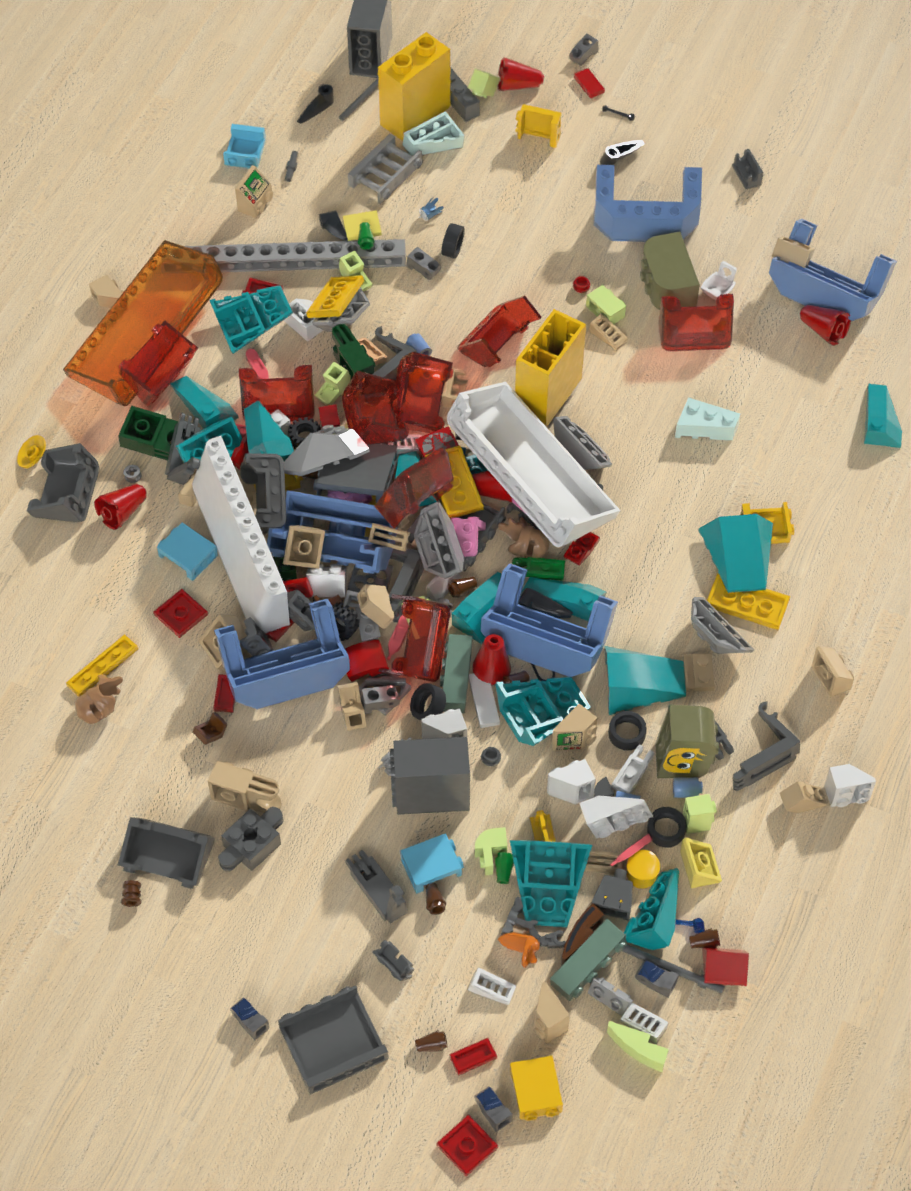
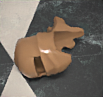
[498,517,549,558]
[75,675,123,724]

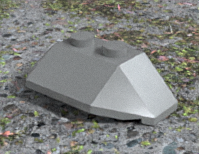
[312,287,370,332]
[553,416,612,470]
[414,502,464,579]
[691,597,754,654]

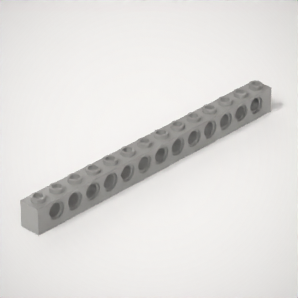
[160,239,406,274]

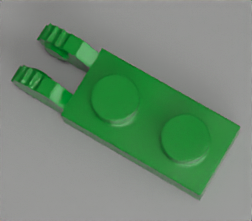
[512,557,565,580]

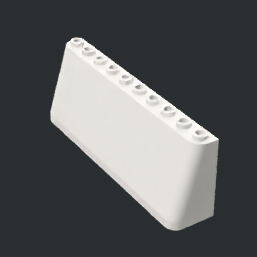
[447,382,621,547]
[192,436,290,633]

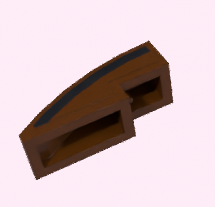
[561,903,604,966]

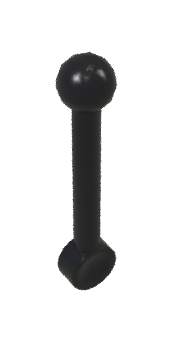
[602,105,635,121]

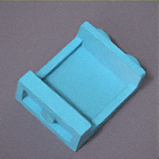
[223,124,266,169]
[157,522,218,581]
[400,833,464,894]

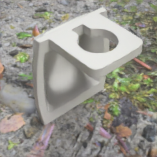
[700,261,737,300]

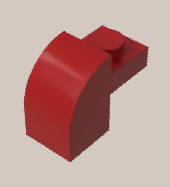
[318,404,340,430]

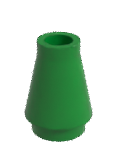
[357,222,375,249]
[495,852,514,884]

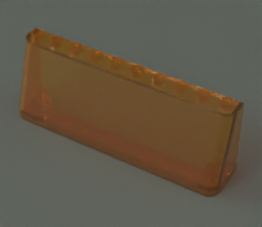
[63,240,223,406]

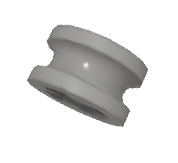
[123,465,141,483]

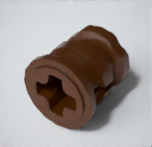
[121,880,142,907]

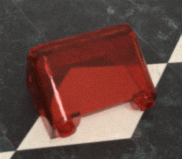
[658,294,734,351]
[118,320,198,408]
[389,351,454,433]
[239,365,315,422]
[342,371,409,445]

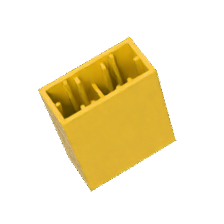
[378,32,451,141]
[515,309,586,427]

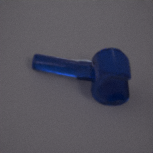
[675,918,705,934]

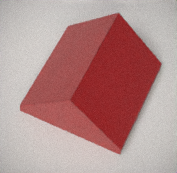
[702,947,749,986]

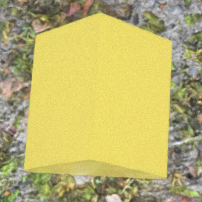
[342,210,382,241]
[680,838,722,888]

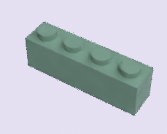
[440,634,472,713]
[550,919,626,1002]

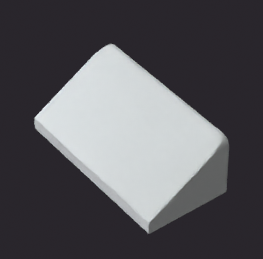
[427,573,461,601]

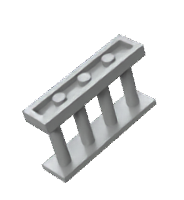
[348,134,423,204]

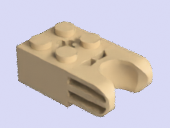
[207,761,282,813]

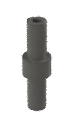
[285,151,298,182]
[366,676,406,687]

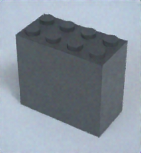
[347,0,392,78]
[390,737,470,815]

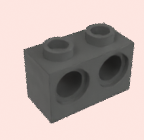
[287,590,315,631]

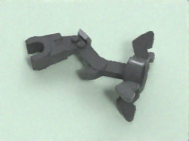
[500,897,566,949]

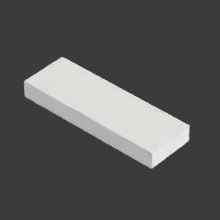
[469,673,500,728]

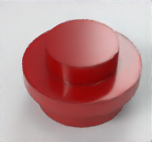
[573,276,590,293]

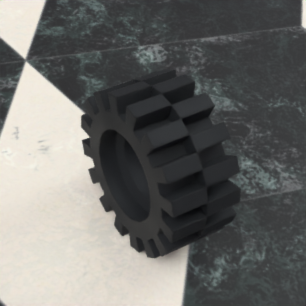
[288,417,321,449]
[332,603,360,641]

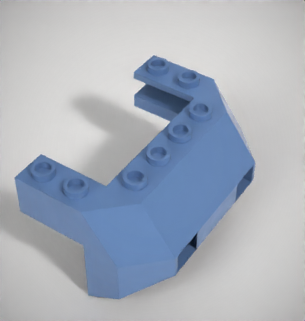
[594,165,702,242]
[769,219,897,321]
[267,490,399,574]
[481,563,618,677]
[214,598,350,709]

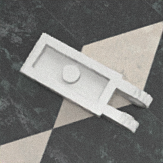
[611,744,654,794]

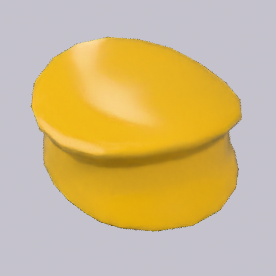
[626,850,660,889]

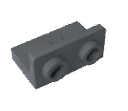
[240,617,274,657]

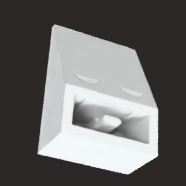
[580,796,653,839]

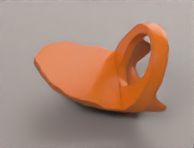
[498,932,540,968]

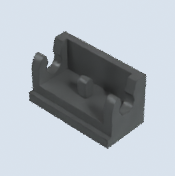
[732,149,763,190]

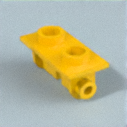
[530,810,556,842]

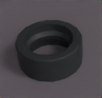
[441,223,465,258]
[410,683,446,721]
[608,711,647,750]
[647,807,687,848]

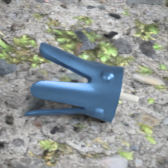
[419,197,444,221]

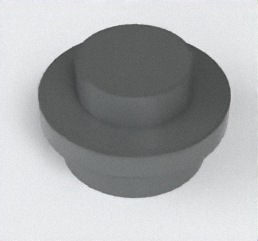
[481,747,501,766]

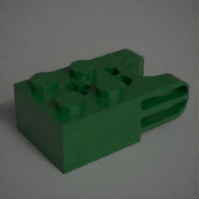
[332,324,376,395]
[118,405,186,461]

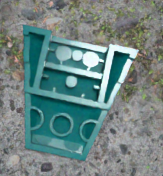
[209,285,293,354]
[698,514,773,593]
[604,646,686,715]
[495,677,591,746]
[510,840,592,927]

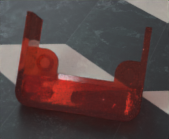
[457,295,542,367]
[374,447,454,529]
[378,594,450,682]

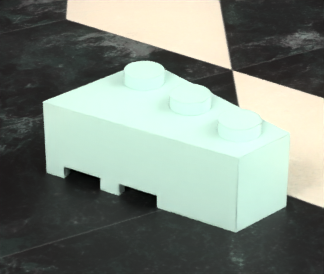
[402,111,465,156]
[675,397,741,440]

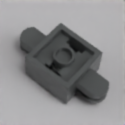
[218,807,284,871]

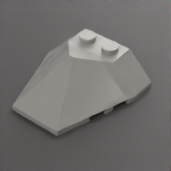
[284,425,370,476]

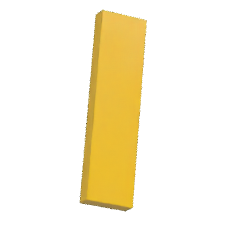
[66,634,138,697]

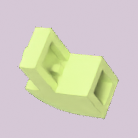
[339,250,372,292]
[315,362,351,406]
[475,827,508,875]

